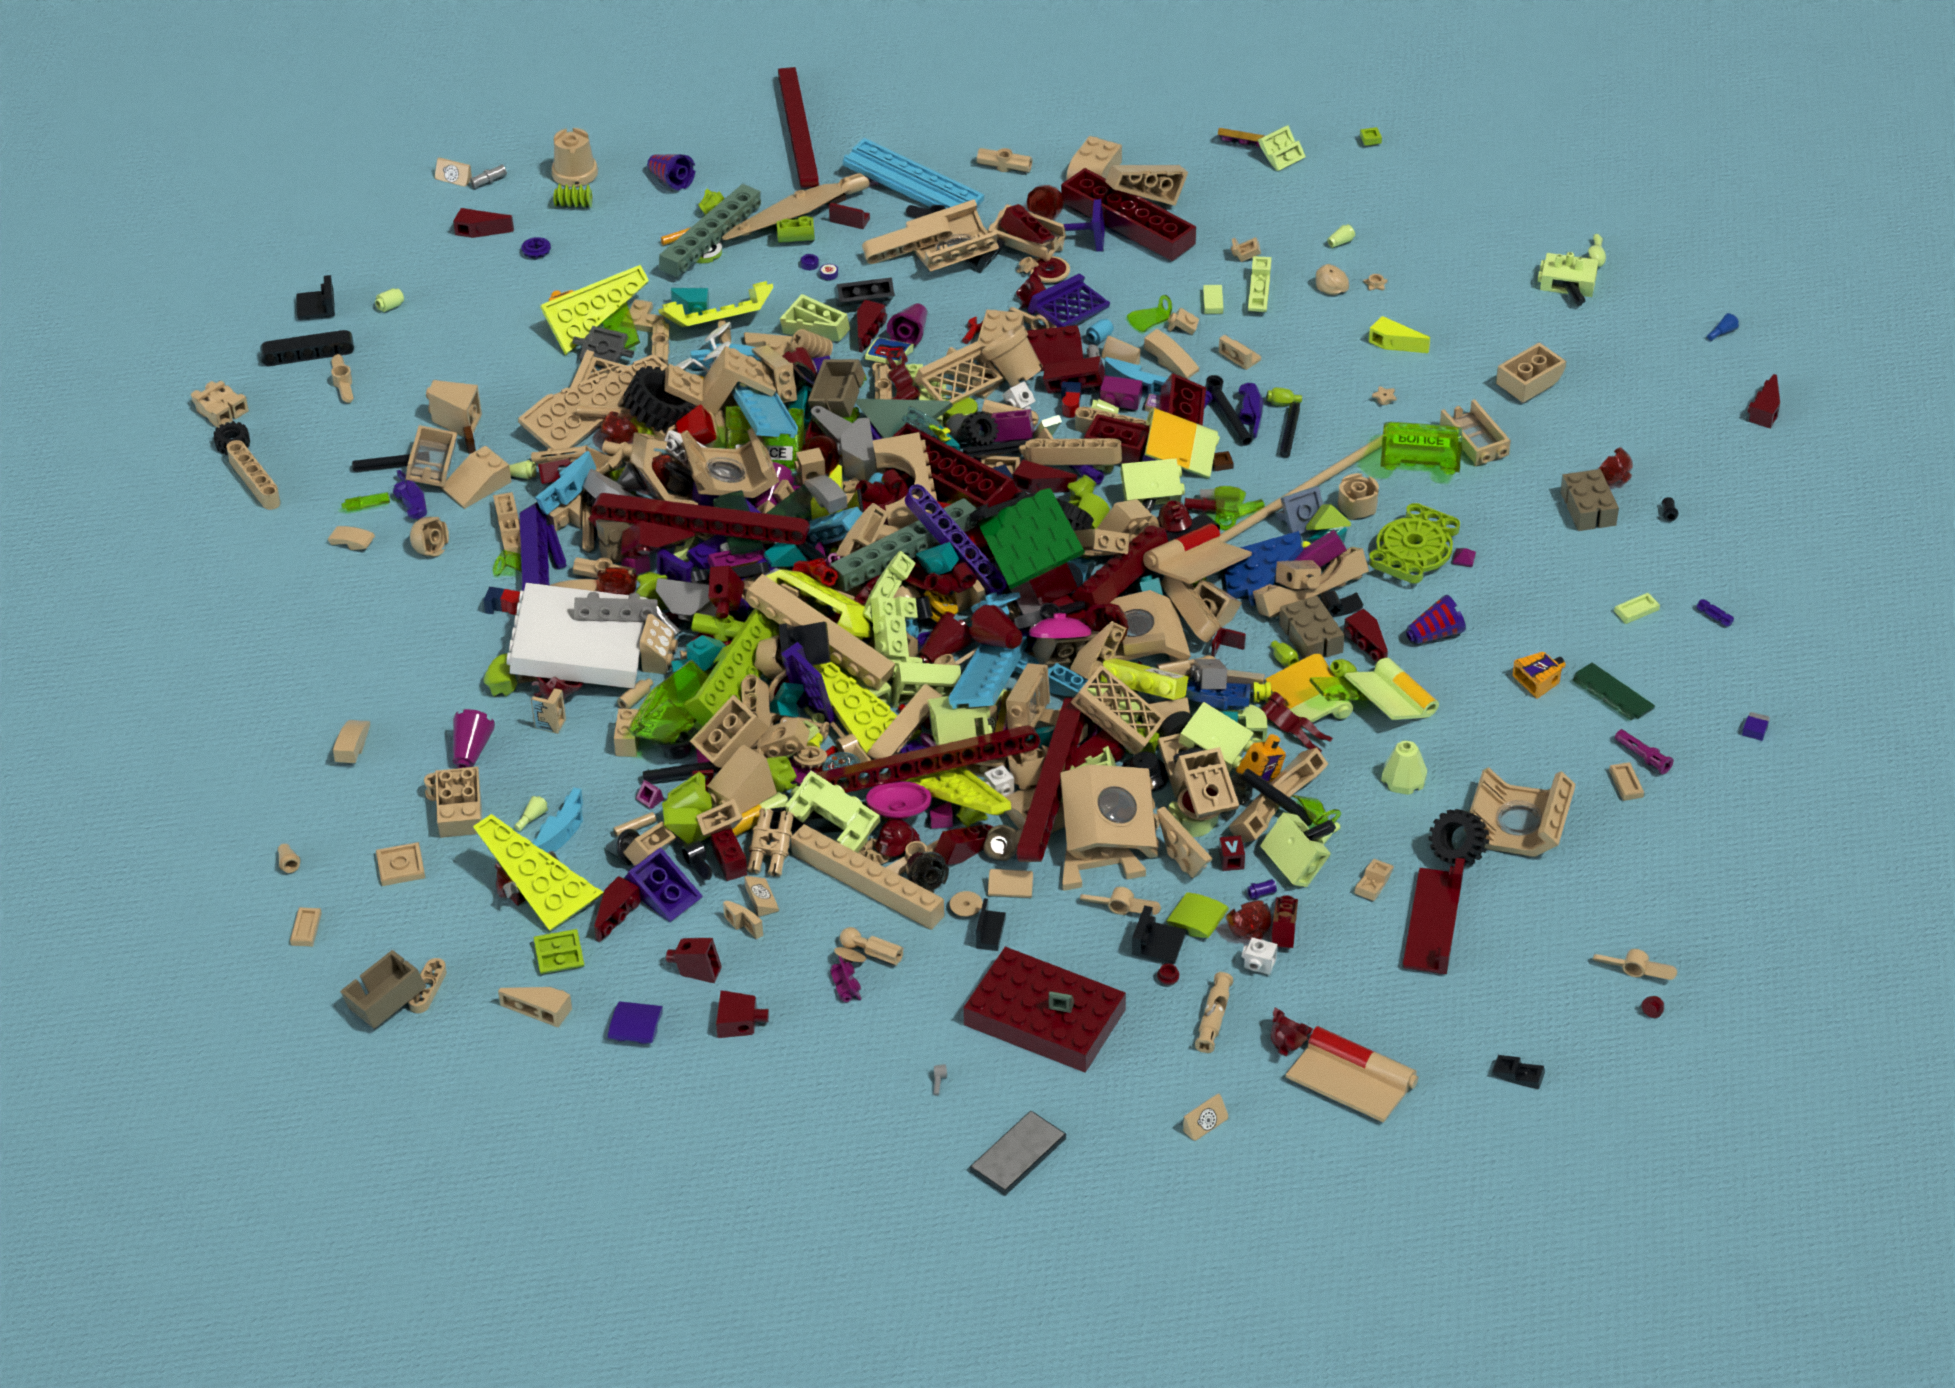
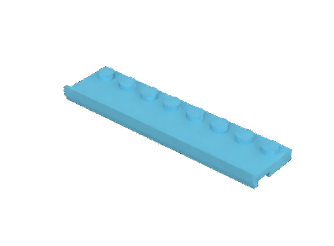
[843,138,984,208]
[731,381,798,438]
[949,636,1028,709]

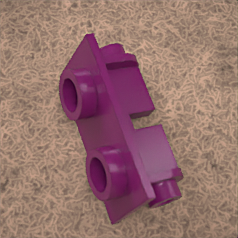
[830,956,862,1002]

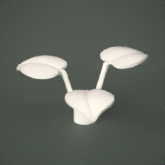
[676,322,731,373]

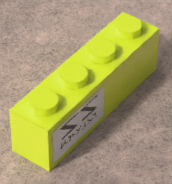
[1101,658,1189,700]

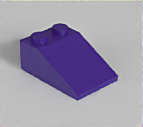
[624,847,703,922]

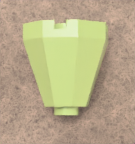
[1381,740,1427,795]

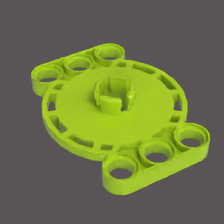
[1369,503,1460,583]

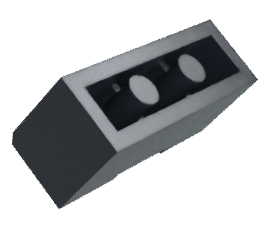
[834,277,895,307]

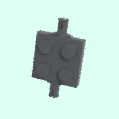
[572,326,634,367]

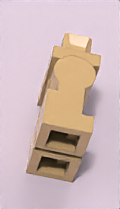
[191,381,249,428]

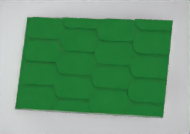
[978,488,1085,606]

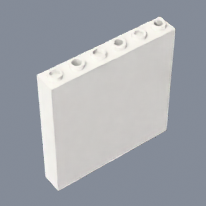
[507,583,648,689]

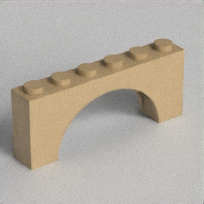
[873,432,937,528]

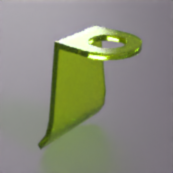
[1127,295,1172,332]
[1214,486,1246,530]
[493,550,522,576]
[1292,795,1341,825]

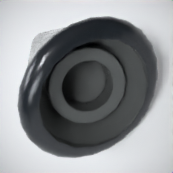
[617,462,647,492]
[606,829,640,865]

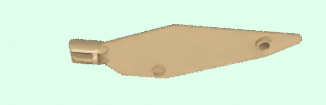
[722,173,869,240]

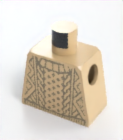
[1275,560,1321,589]

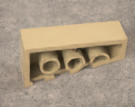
[1105,165,1188,206]

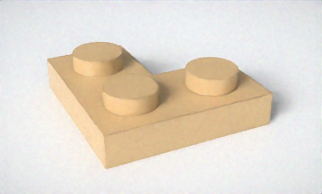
[623,300,665,333]

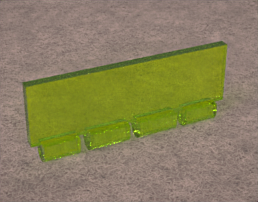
[603,302,641,349]
[1309,677,1369,701]

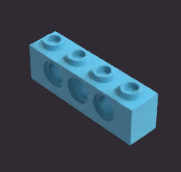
[805,507,863,548]

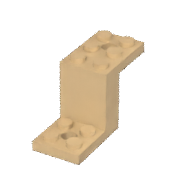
[664,346,776,414]
[1157,733,1239,818]

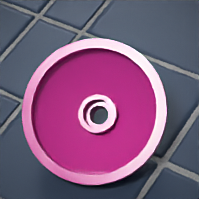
[1029,613,1091,638]
[866,781,931,819]

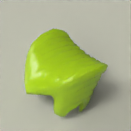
[635,572,668,610]
[483,653,518,696]
[767,756,797,793]

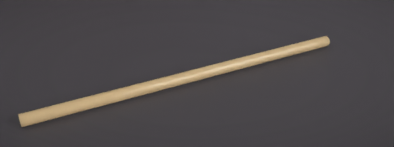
[1220,434,1389,543]

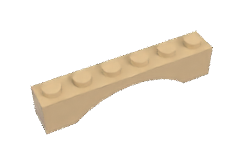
[1253,547,1369,618]
[1228,747,1328,843]

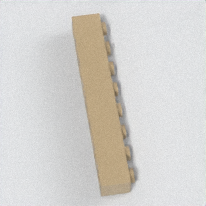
[745,574,895,691]
[791,824,944,930]

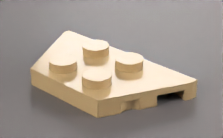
[1157,806,1212,878]

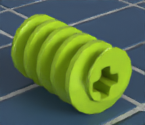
[553,183,593,208]

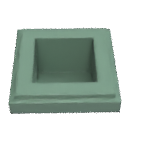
[1049,991,1074,1013]

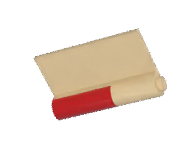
[1143,523,1252,584]

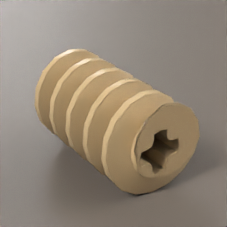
[790,329,833,358]

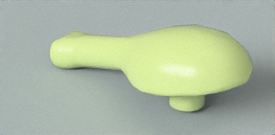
[1588,234,1606,267]

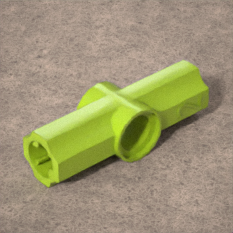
[691,613,745,641]

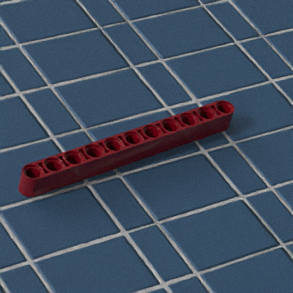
[778,67,819,189]
[591,493,810,545]
[1017,698,1087,862]
[816,725,1040,793]

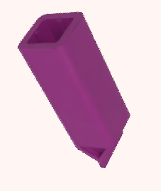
[1288,530,1347,575]

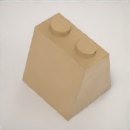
[426,380,482,437]
[707,745,777,814]

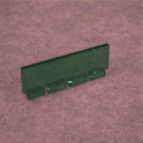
[766,484,813,519]
[712,490,763,555]
[1573,662,1655,721]

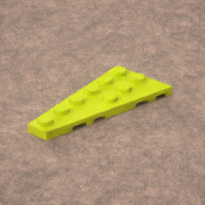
[540,265,649,355]
[813,662,922,758]
[901,766,1011,815]
[473,814,604,932]

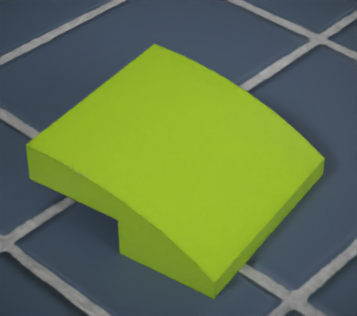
[1166,892,1229,938]
[533,929,585,974]

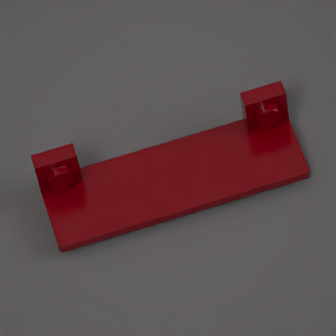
[1403,858,1465,974]

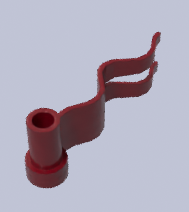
[887,347,920,400]
[1261,692,1333,753]

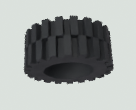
[623,366,695,433]

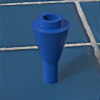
[1707,313,1739,341]

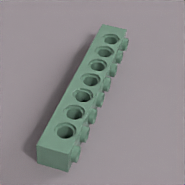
[659,184,761,277]
[830,498,979,591]

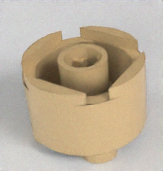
[1338,473,1379,520]
[755,635,785,679]
[1007,745,1048,789]

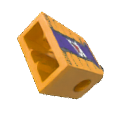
[1512,652,1566,699]
[1236,734,1286,782]

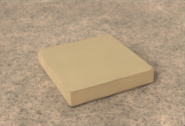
[376,842,425,886]

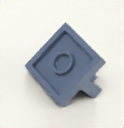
[1276,486,1323,534]

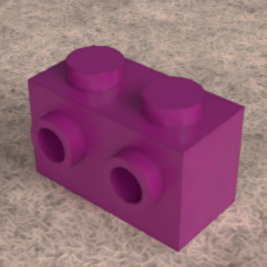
[1100,376,1143,410]
[991,409,1035,443]

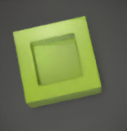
[1360,127,1382,146]

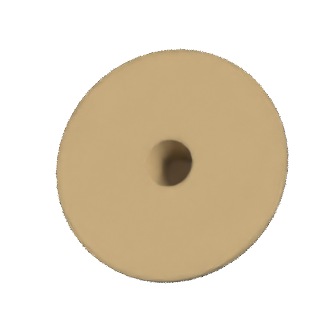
[950,891,983,917]
[834,947,866,963]

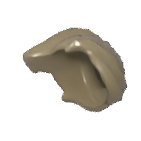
[983,825,1023,861]

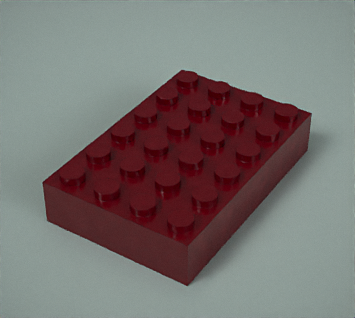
[963,946,1126,1073]

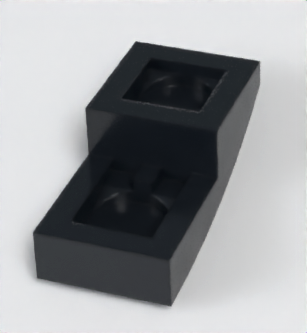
[1492,1055,1545,1089]

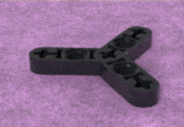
[691,562,770,585]

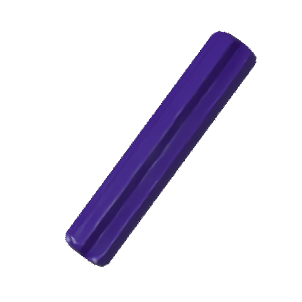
[547,524,566,569]

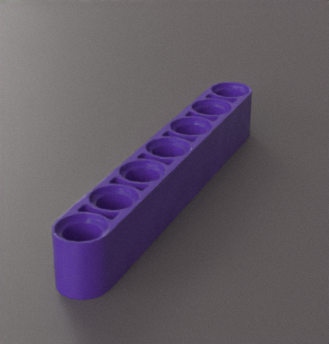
[905,484,1007,595]
[519,502,550,591]

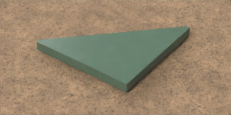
[855,399,953,438]

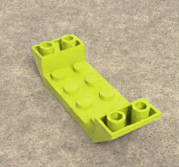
[658,281,773,327]
[766,570,873,639]

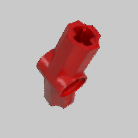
[792,558,838,587]

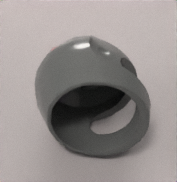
[944,413,981,445]

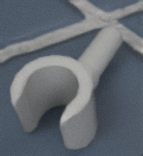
[933,1064,947,1096]

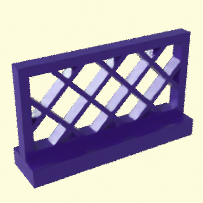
[1027,273,1110,327]
[781,642,836,728]

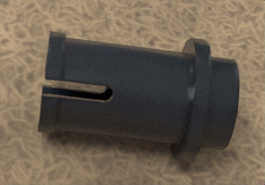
[1661,497,1679,521]

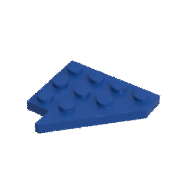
[1224,531,1303,606]
[1184,680,1251,710]

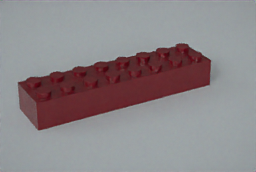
[1061,168,1196,261]
[892,423,1019,512]

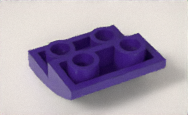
[608,1001,663,1044]

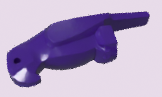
[1239,383,1263,438]
[393,470,427,519]

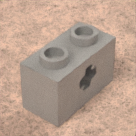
[1190,659,1227,689]

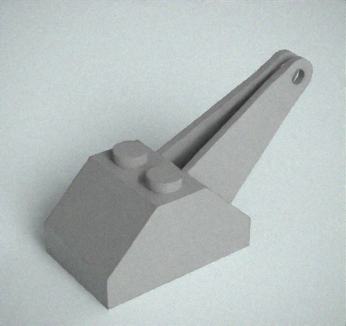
[811,406,876,481]
[656,578,737,641]

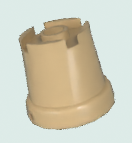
[552,128,598,187]
[982,325,1043,387]

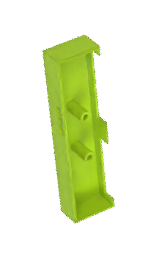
[684,608,780,726]

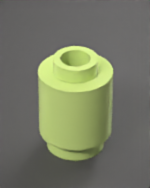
[375,288,404,312]

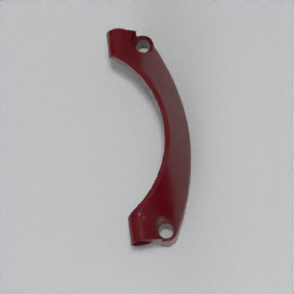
[855,470,977,597]

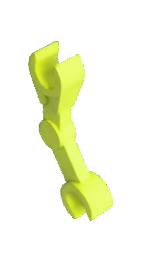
[921,424,951,442]

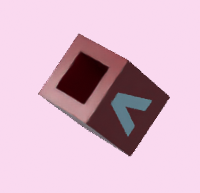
[1219,835,1245,871]

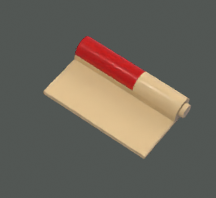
[1286,1026,1419,1123]

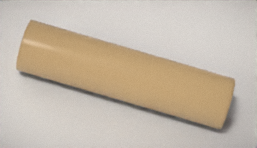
[613,812,656,837]

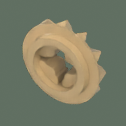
[793,746,827,769]
[859,837,892,865]

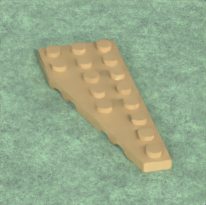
[518,354,667,456]

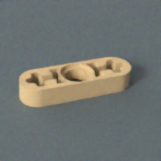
[408,958,447,1013]

